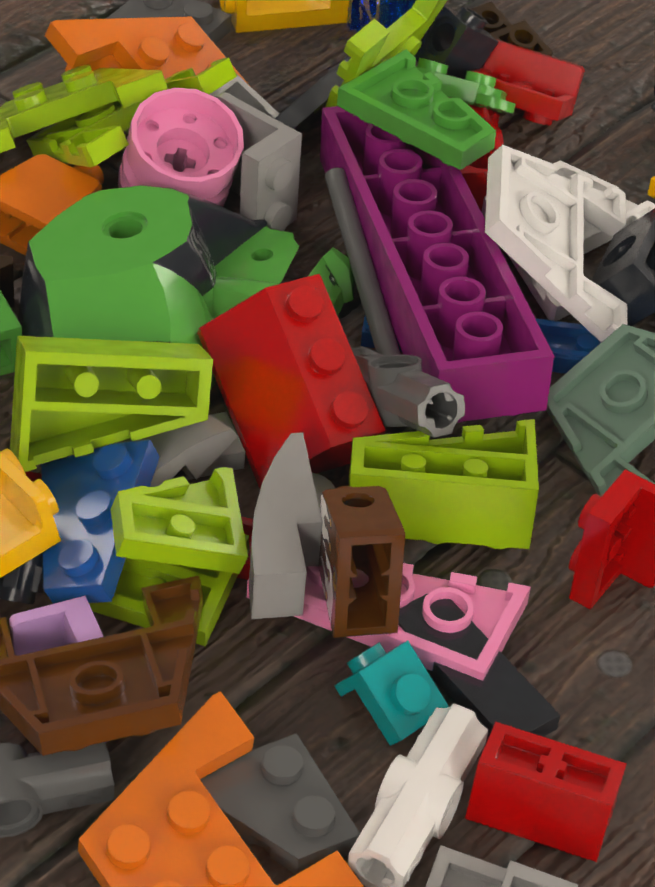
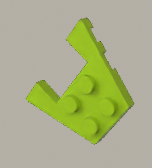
[321,0,447,120]
[27,57,237,167]
[0,64,168,153]

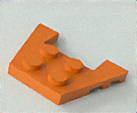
[45,16,251,87]
[78,691,364,887]

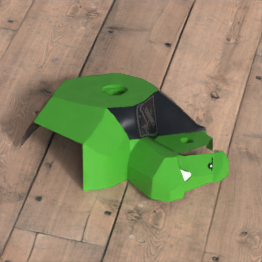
[18,186,355,389]

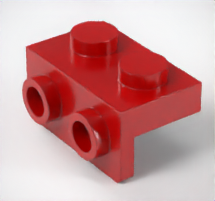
[472,40,585,125]
[568,469,655,610]

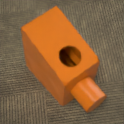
[0,154,104,256]

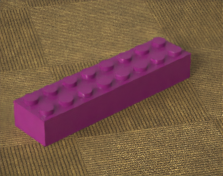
[320,106,554,423]

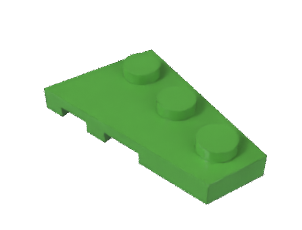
[337,49,496,170]

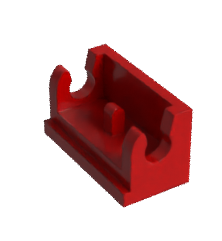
[465,722,627,862]

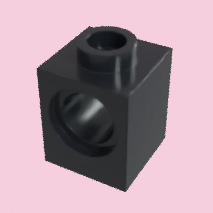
[414,5,498,79]

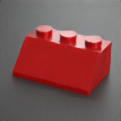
[197,274,386,489]

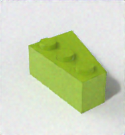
[10,336,213,472]
[348,419,539,549]

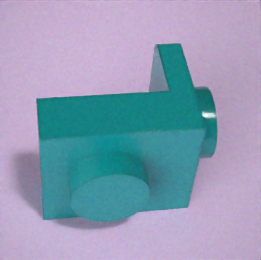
[334,640,449,746]

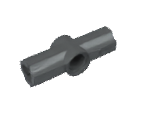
[351,346,465,438]
[0,742,114,838]

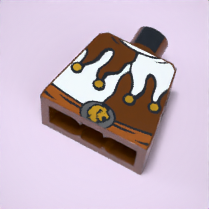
[318,486,405,638]

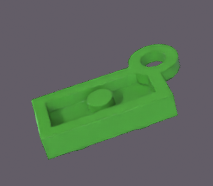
[415,58,516,114]

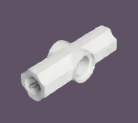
[348,703,488,887]

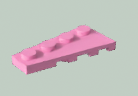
[246,563,531,681]

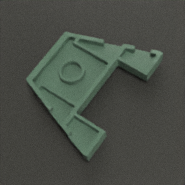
[546,324,655,496]

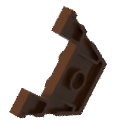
[0,576,203,756]

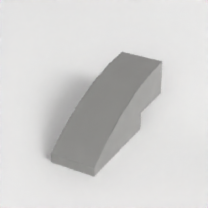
[249,433,322,619]

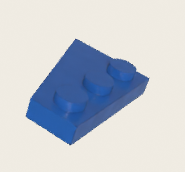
[41,440,160,604]

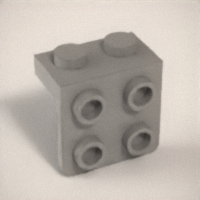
[216,92,302,231]

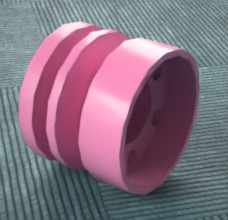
[118,88,244,207]

